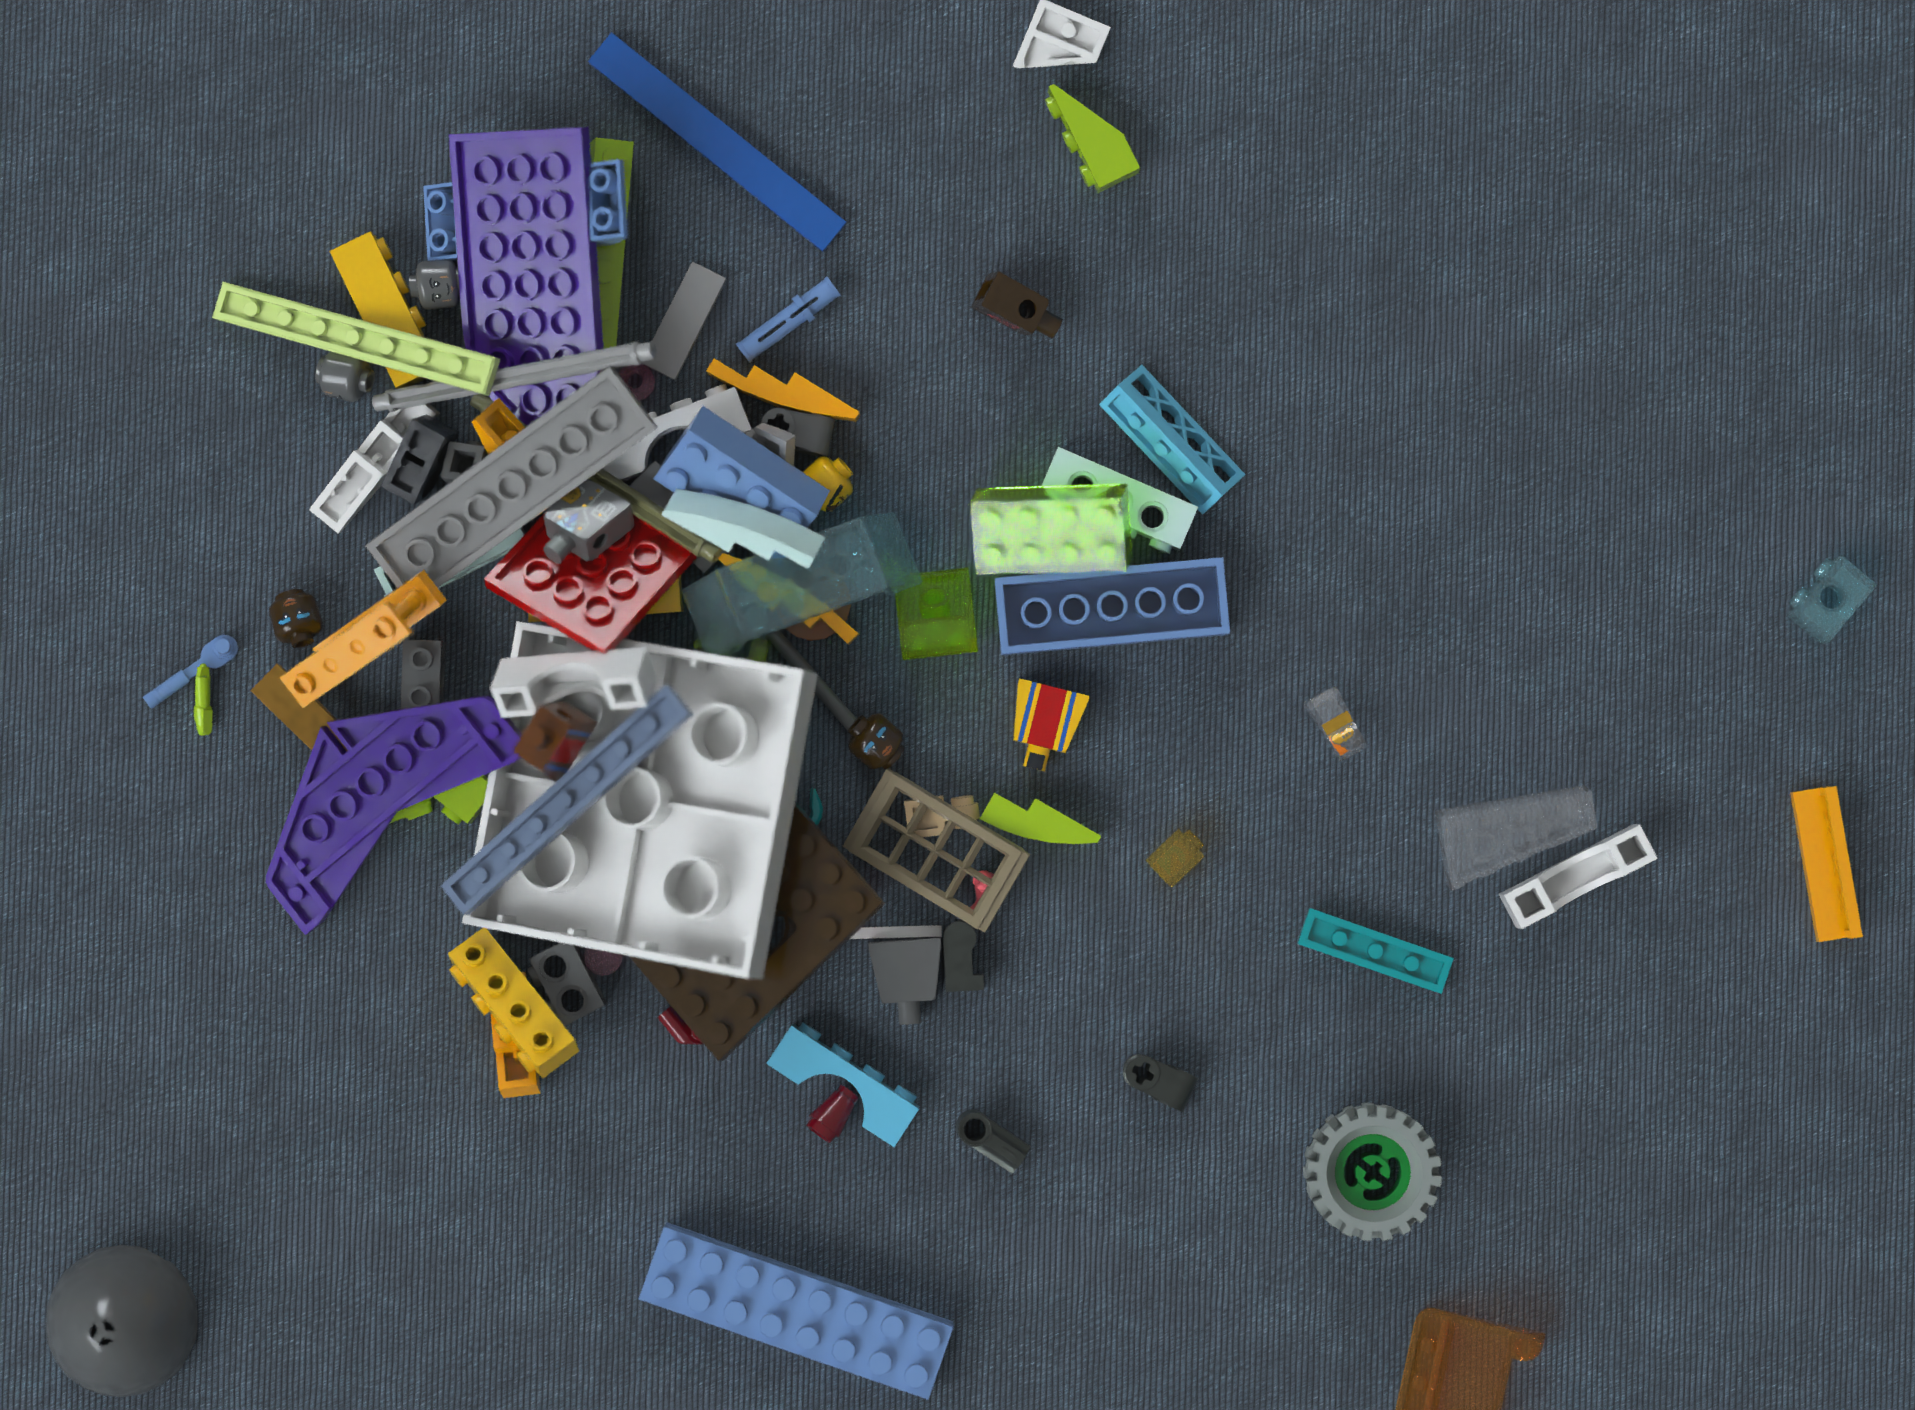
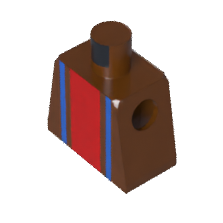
[513,701,598,782]

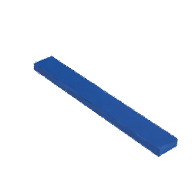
[588,32,847,252]

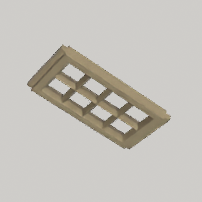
[843,768,1031,933]

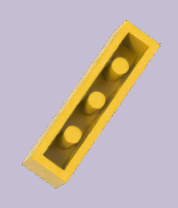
[330,231,433,389]

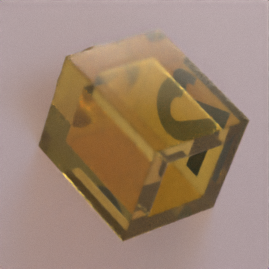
[1144,829,1205,888]

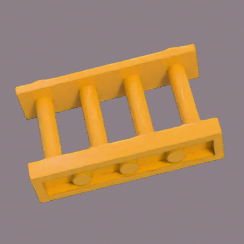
[280,570,447,708]

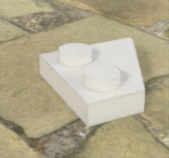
[1013,0,1111,68]

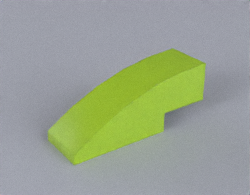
[979,793,1101,844]

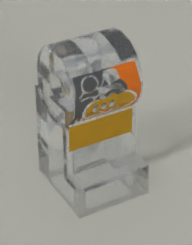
[1303,686,1367,762]

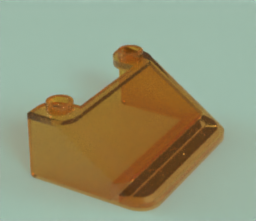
[1395,1308,1546,1410]

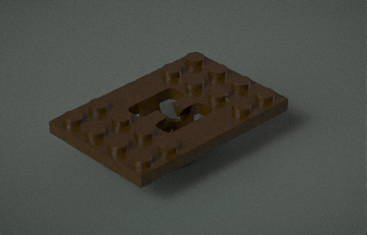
[628,801,886,1061]

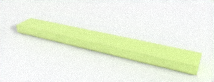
[212,282,500,396]

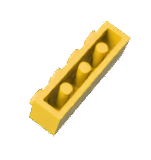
[448,927,579,1079]

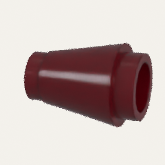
[806,1085,859,1143]

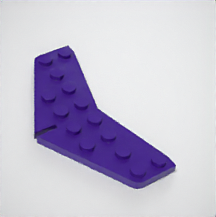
[266,696,522,935]

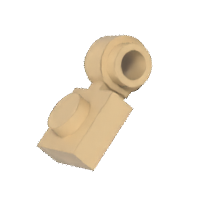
[904,795,980,837]

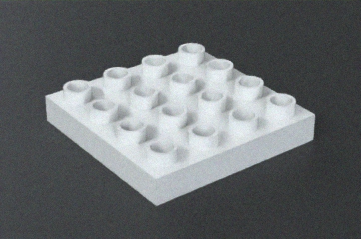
[462,621,818,979]

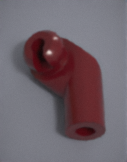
[657,1006,703,1045]

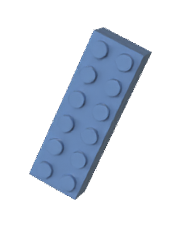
[994,557,1230,656]

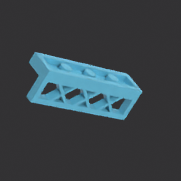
[1099,365,1246,515]

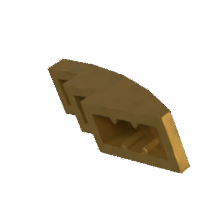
[250,663,348,752]

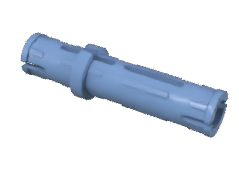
[736,276,841,363]

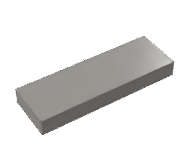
[642,261,727,381]

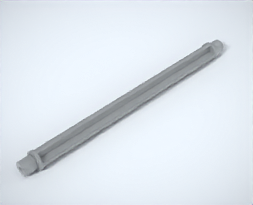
[372,341,657,412]

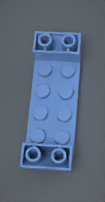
[423,159,628,262]

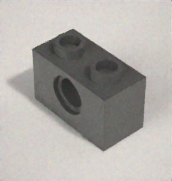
[401,640,447,709]

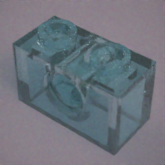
[1787,555,1877,644]

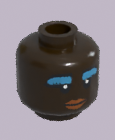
[269,589,323,648]
[848,713,905,769]

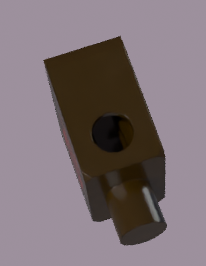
[970,271,1063,339]

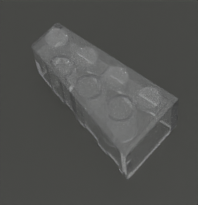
[1435,785,1597,891]

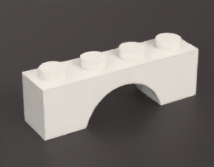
[603,384,752,482]
[490,647,657,718]
[1499,824,1658,929]

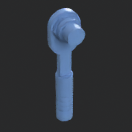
[143,635,238,709]

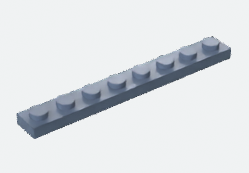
[441,684,694,915]

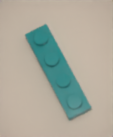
[1296,908,1454,994]

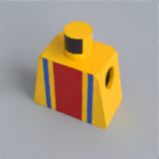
[1013,678,1090,771]

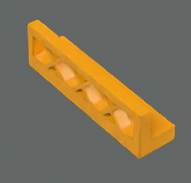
[1790,786,1863,942]

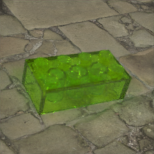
[970,484,1133,575]

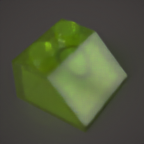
[893,568,978,660]

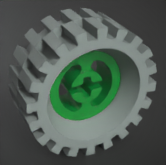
[1303,1103,1442,1241]

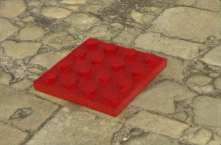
[484,513,697,654]

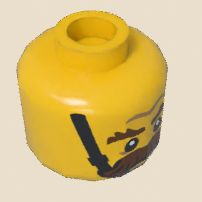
[803,456,853,512]

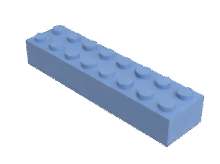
[639,1222,953,1400]

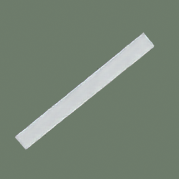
[850,925,942,939]

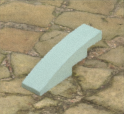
[662,489,825,569]

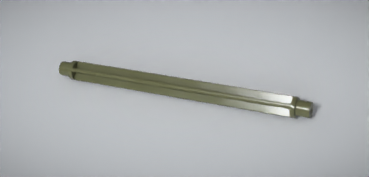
[470,394,722,563]

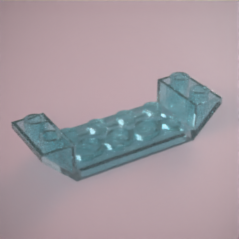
[682,512,922,656]

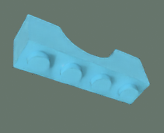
[766,1022,920,1147]

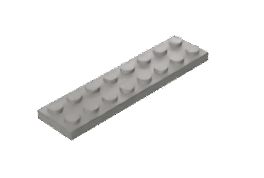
[365,366,657,588]

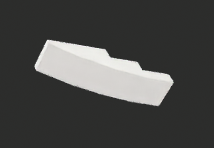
[309,403,439,533]

